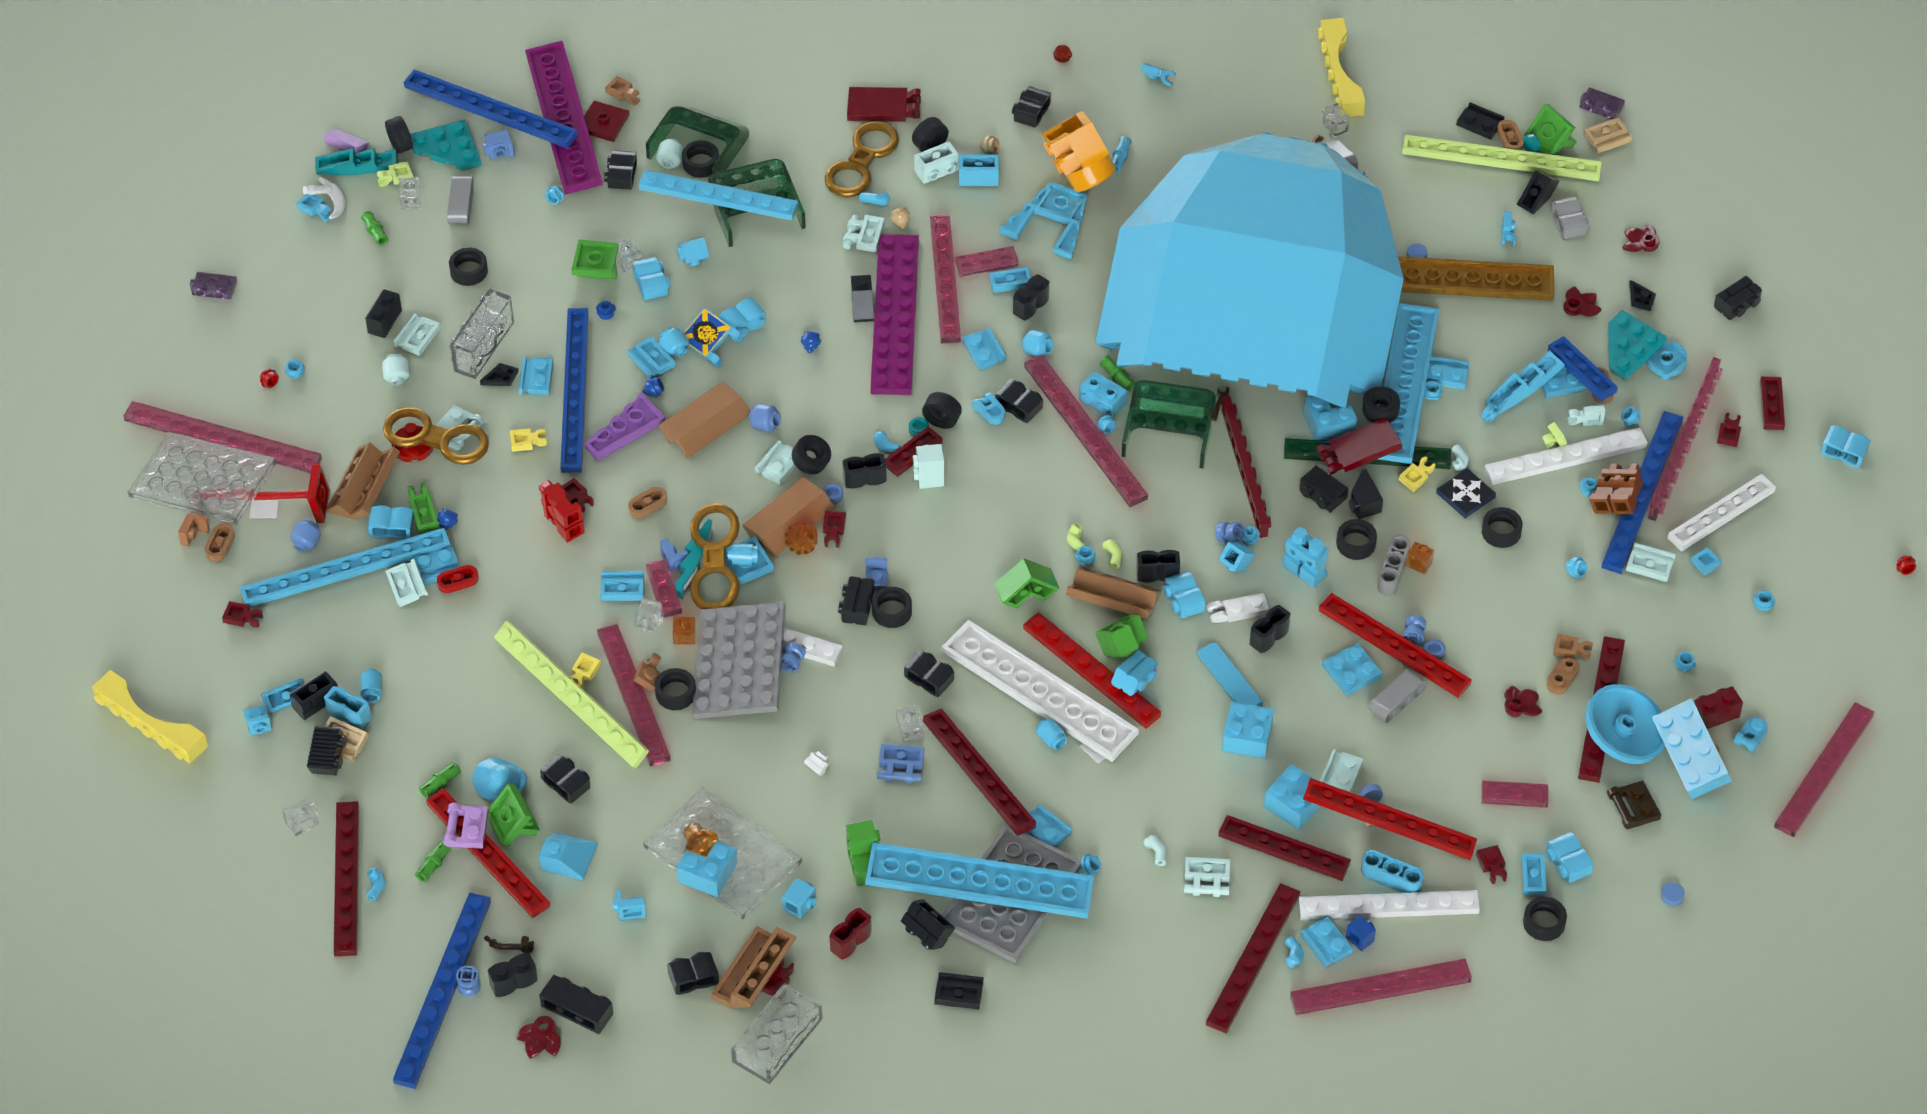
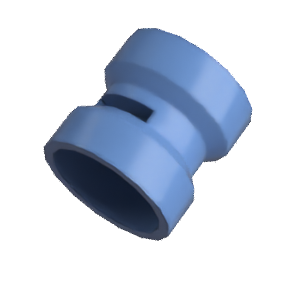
[1215,522,1244,543]
[1403,615,1426,645]
[782,642,806,672]
[456,965,481,997]

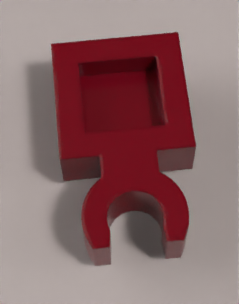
[1717,413,1741,447]
[562,478,594,513]
[823,511,846,548]
[222,601,263,627]
[1476,845,1507,884]
[762,959,794,999]

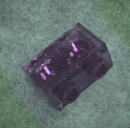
[1579,87,1625,119]
[190,272,237,300]

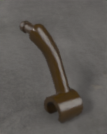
[1203,387,1229,421]
[484,935,534,953]

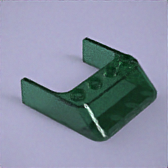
[646,106,749,183]
[708,159,806,247]
[1121,380,1216,469]

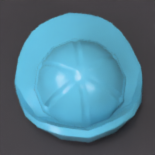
[472,758,527,801]

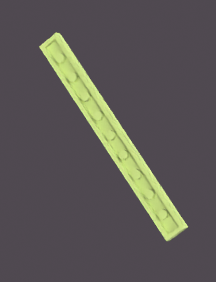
[1402,134,1602,181]
[494,621,649,768]

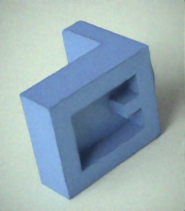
[660,538,689,572]
[866,557,887,591]

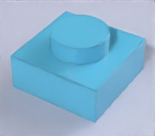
[1691,547,1722,576]

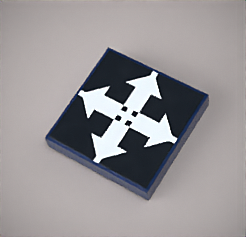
[1436,468,1496,518]

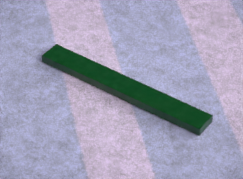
[1284,438,1451,469]

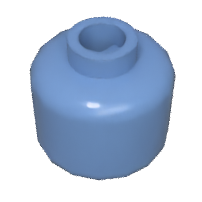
[749,403,781,432]
[290,519,321,552]

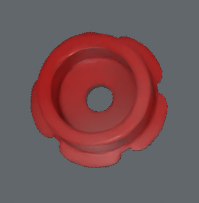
[260,369,279,388]
[1896,556,1917,575]

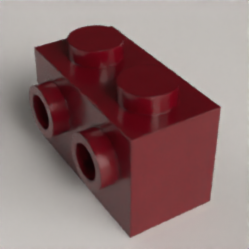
[1694,686,1743,729]

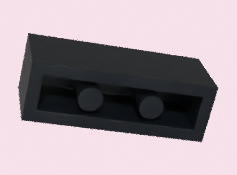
[539,974,613,1034]

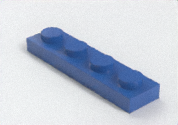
[1547,336,1618,402]

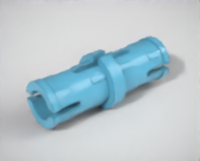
[1112,136,1132,173]

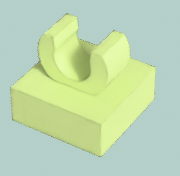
[1542,422,1568,449]

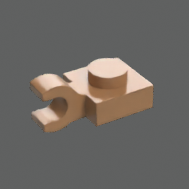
[605,76,640,105]
[633,653,661,691]

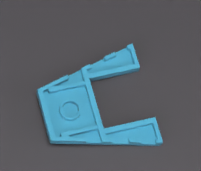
[999,181,1088,260]

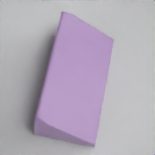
[324,129,369,153]

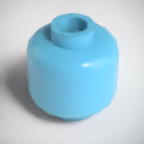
[659,327,689,358]
[1022,329,1053,358]

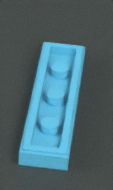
[1197,642,1263,706]

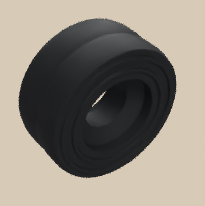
[385,116,413,154]
[912,117,949,152]
[1362,386,1400,423]
[922,392,962,429]
[791,435,831,474]

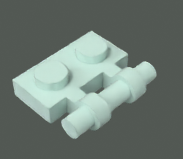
[843,215,885,253]
[1184,857,1230,897]

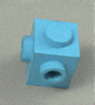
[676,237,709,266]
[1218,542,1255,572]
[782,878,817,919]

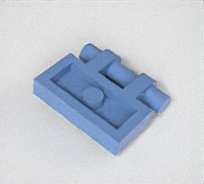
[877,744,925,784]

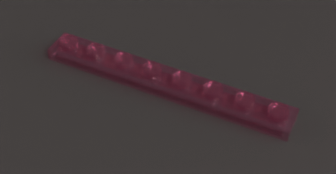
[930,215,961,344]
[597,624,671,767]
[1774,702,1874,837]
[1290,958,1472,1015]

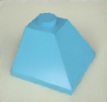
[539,832,598,880]

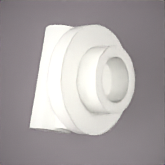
[804,750,830,776]

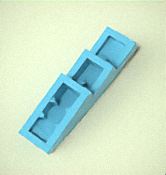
[1485,351,1565,414]

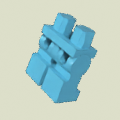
[1282,527,1329,588]

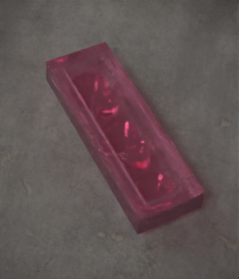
[955,246,1018,277]
[645,559,682,618]
[1481,780,1548,808]

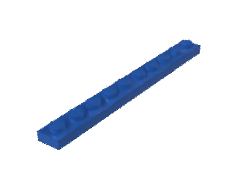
[403,69,578,149]
[560,308,589,473]
[1601,411,1684,574]
[393,892,491,1089]

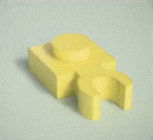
[510,428,547,452]
[1398,456,1436,493]
[570,652,602,689]

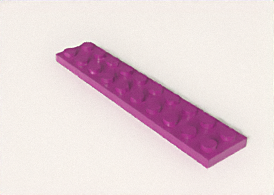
[525,41,603,195]
[870,234,919,395]

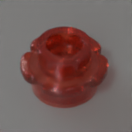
[1053,45,1072,63]

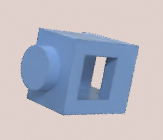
[482,130,514,160]

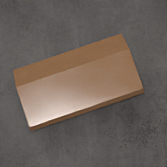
[658,382,750,458]
[326,442,400,520]
[742,477,836,557]
[1066,566,1162,619]
[711,926,796,1008]

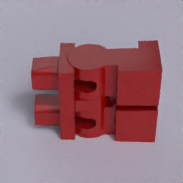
[539,480,585,543]

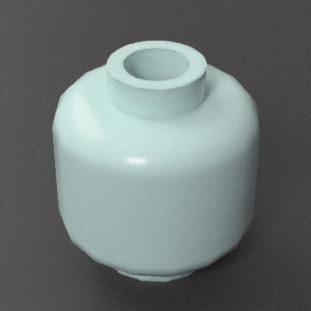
[656,138,683,169]
[382,354,410,386]

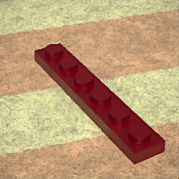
[1218,815,1351,881]

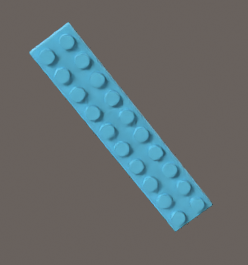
[1379,303,1439,464]
[865,842,1094,919]

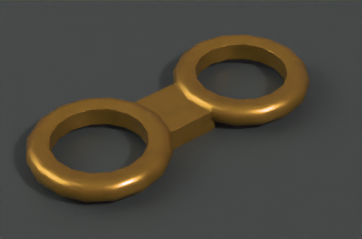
[824,121,899,197]
[383,407,489,465]
[690,503,740,609]

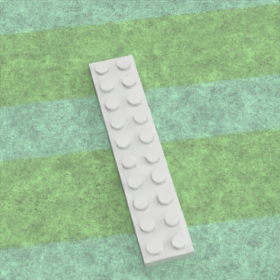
[942,620,1139,762]

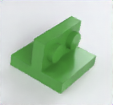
[1524,104,1577,155]
[571,239,619,280]
[488,783,540,846]

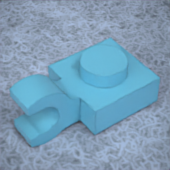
[1140,63,1176,86]
[296,194,331,222]
[1501,212,1517,247]

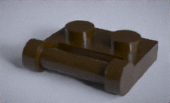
[1607,780,1661,829]

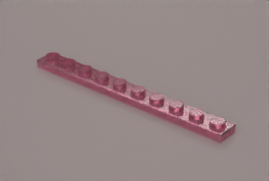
[1024,355,1148,507]
[1648,357,1723,521]
[123,401,322,473]

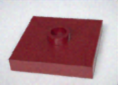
[584,100,630,142]

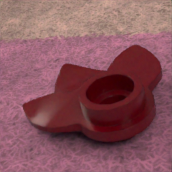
[1622,225,1660,252]
[1563,287,1601,317]
[1504,686,1542,717]
[517,1016,561,1059]

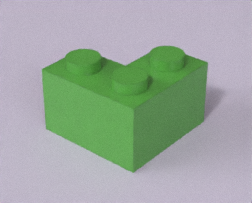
[994,558,1059,608]
[1095,614,1149,659]
[846,820,881,886]

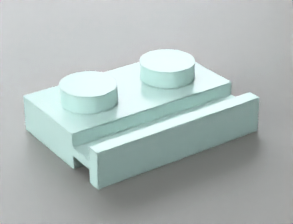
[394,313,441,356]
[755,440,796,485]
[1626,543,1676,582]
[385,559,428,607]
[1320,749,1363,792]

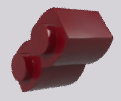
[829,907,872,960]

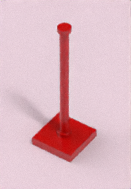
[194,464,330,523]

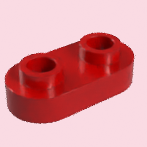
[437,565,479,593]

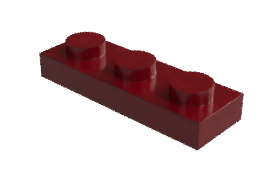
[1760,376,1785,430]
[885,427,943,477]

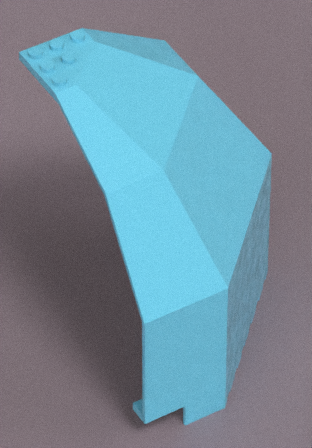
[1095,132,1404,408]

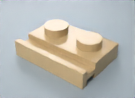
[1583,117,1633,154]
[324,716,369,762]

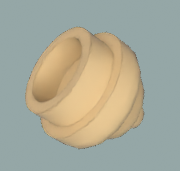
[979,136,1000,154]
[890,207,910,229]

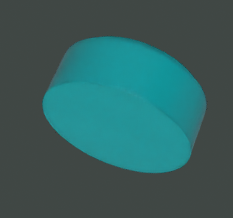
[1523,134,1540,153]
[909,418,929,437]

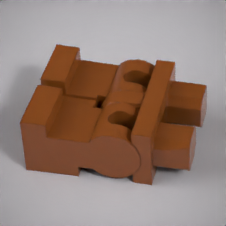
[1589,463,1643,514]

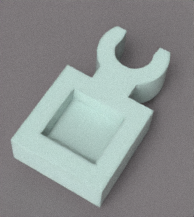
[1567,405,1605,426]

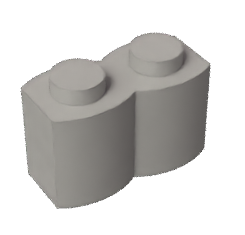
[1551,197,1590,240]

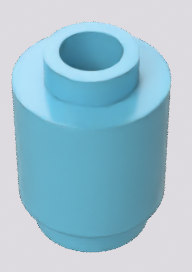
[728,543,758,565]
[360,669,382,703]
[1036,718,1068,750]

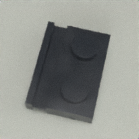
[1456,102,1505,140]
[934,972,984,1010]

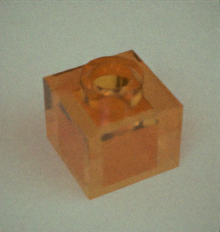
[1406,542,1434,574]
[672,617,696,644]

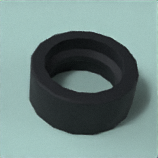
[682,140,720,178]
[449,247,488,286]
[1481,507,1523,548]
[1336,519,1377,560]
[872,587,912,628]
[655,668,696,710]
[1523,897,1567,941]

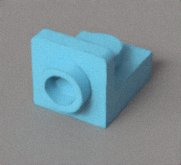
[243,705,272,735]
[612,890,646,921]

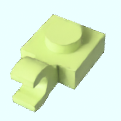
[377,161,413,187]

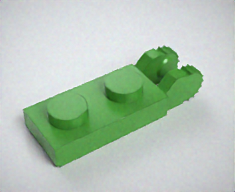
[407,483,439,534]

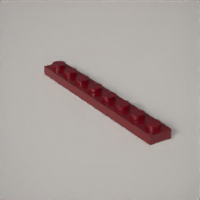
[1221,396,1271,538]
[1578,636,1625,783]
[923,708,1037,836]
[334,801,359,957]
[1206,883,1300,1034]

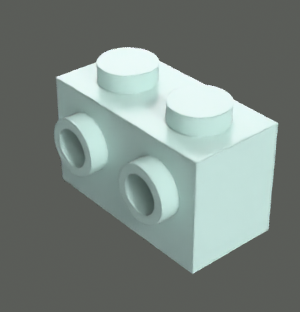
[914,141,959,184]
[913,444,944,489]

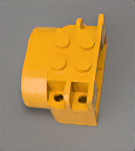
[1042,111,1116,192]

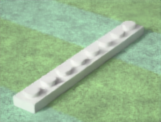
[1484,427,1648,485]
[1298,890,1480,920]

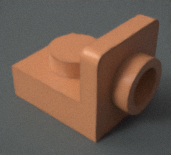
[178,513,210,546]

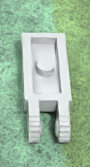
[1206,593,1269,623]

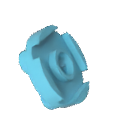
[1645,341,1687,380]

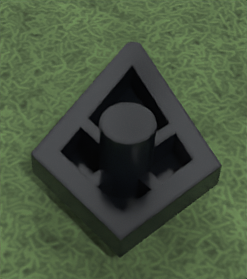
[1629,280,1656,311]
[479,363,519,386]

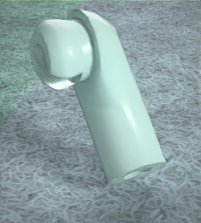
[1451,444,1470,471]
[1144,835,1166,866]

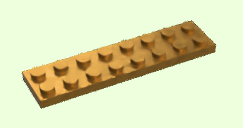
[1398,256,1554,301]

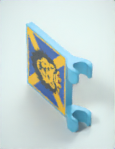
[683,307,744,367]

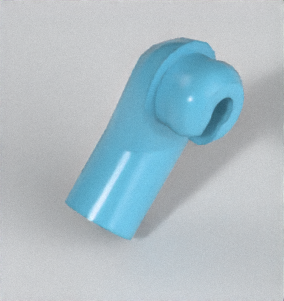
[859,192,890,207]
[874,431,900,453]
[366,868,386,901]
[1285,936,1304,968]

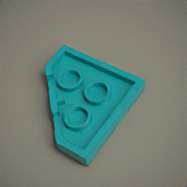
[410,120,482,171]
[1608,310,1667,381]

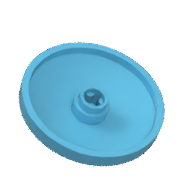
[1585,684,1665,764]

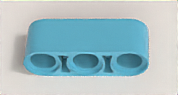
[1361,850,1424,893]

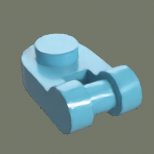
[971,392,1005,425]
[1733,717,1768,752]

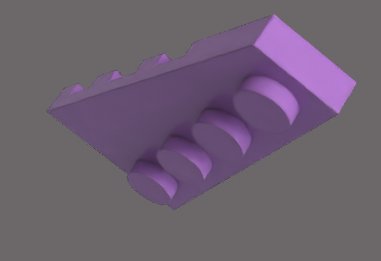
[585,392,665,461]

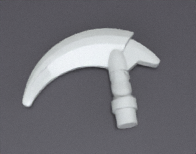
[303,177,346,219]

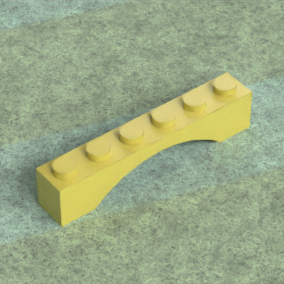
[1317,18,1366,118]
[92,670,208,764]

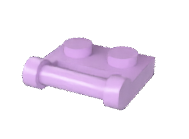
[443,803,489,848]

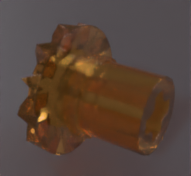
[784,522,817,555]
[683,823,719,857]

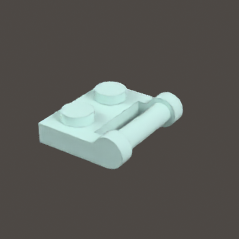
[436,405,485,451]

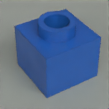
[1346,915,1376,952]

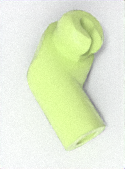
[1067,523,1086,551]
[1102,539,1123,569]

